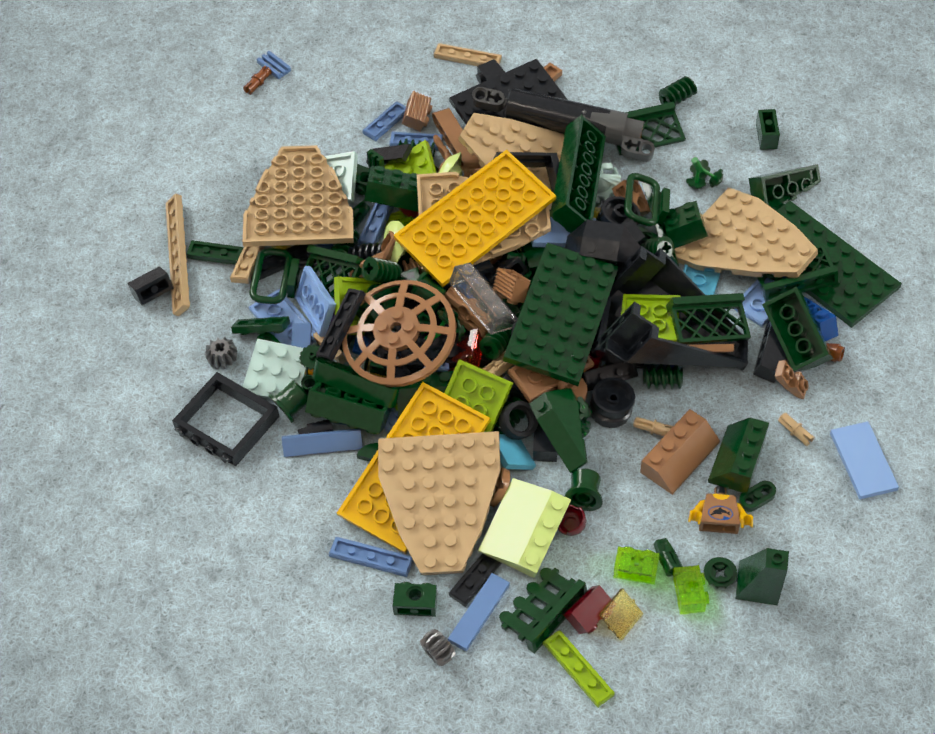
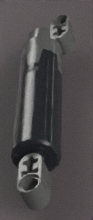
[472,87,655,162]

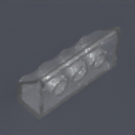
[449,263,518,334]

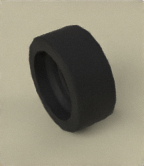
[499,401,538,440]

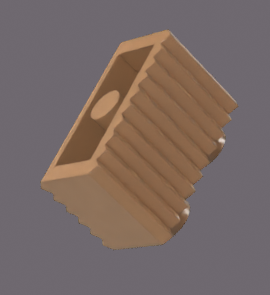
[402,91,433,132]
[492,268,531,305]

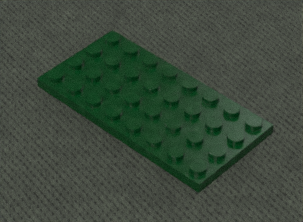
[777,201,902,328]
[503,243,619,386]

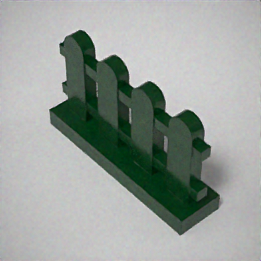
[499,568,587,654]

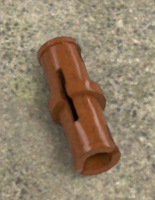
[243,66,272,95]

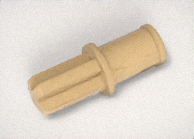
[778,413,815,446]
[633,417,673,436]

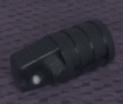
[298,419,334,434]

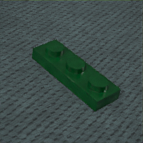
[186,240,243,265]
[231,316,290,335]

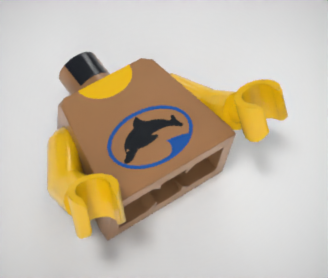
[688,486,753,534]

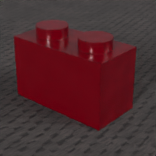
[563,585,616,634]

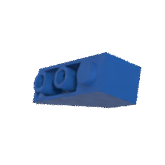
[804,296,839,341]

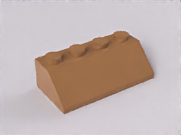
[640,409,720,495]

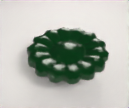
[299,345,320,370]

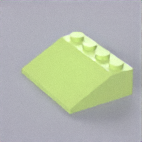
[478,478,571,578]

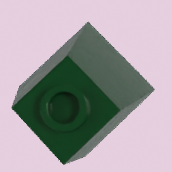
[735,548,789,606]

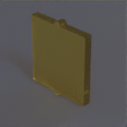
[599,588,643,640]

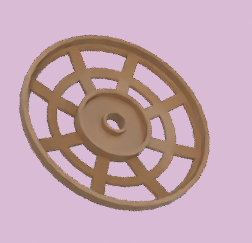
[342,280,456,387]

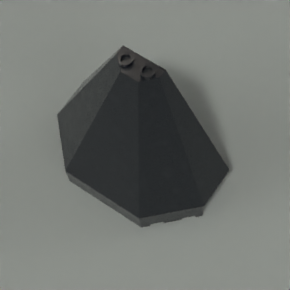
[590,246,748,370]

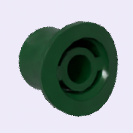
[407,271,448,312]
[268,379,308,423]
[564,469,603,511]

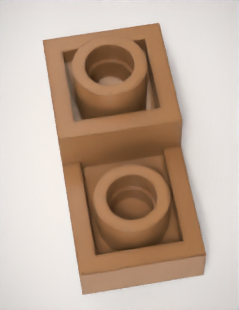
[775,360,809,399]

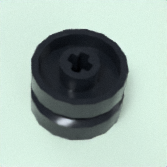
[596,196,641,225]
[590,377,636,428]

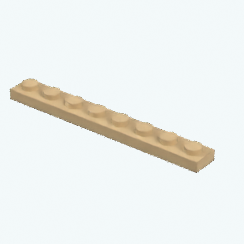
[166,193,190,316]

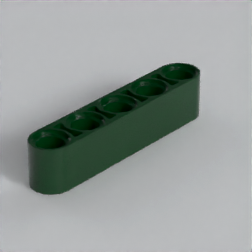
[312,358,400,408]

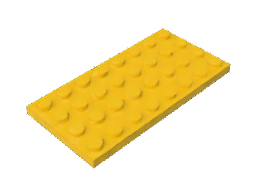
[393,150,556,287]
[337,382,491,554]

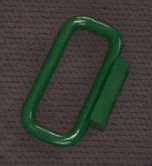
[624,173,670,226]
[249,248,300,304]

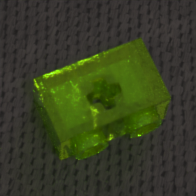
[613,546,660,585]
[673,565,709,614]

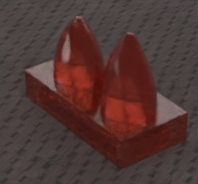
[451,329,483,367]

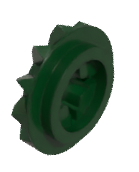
[703,557,737,589]

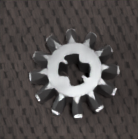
[205,337,238,369]
[420,629,456,666]

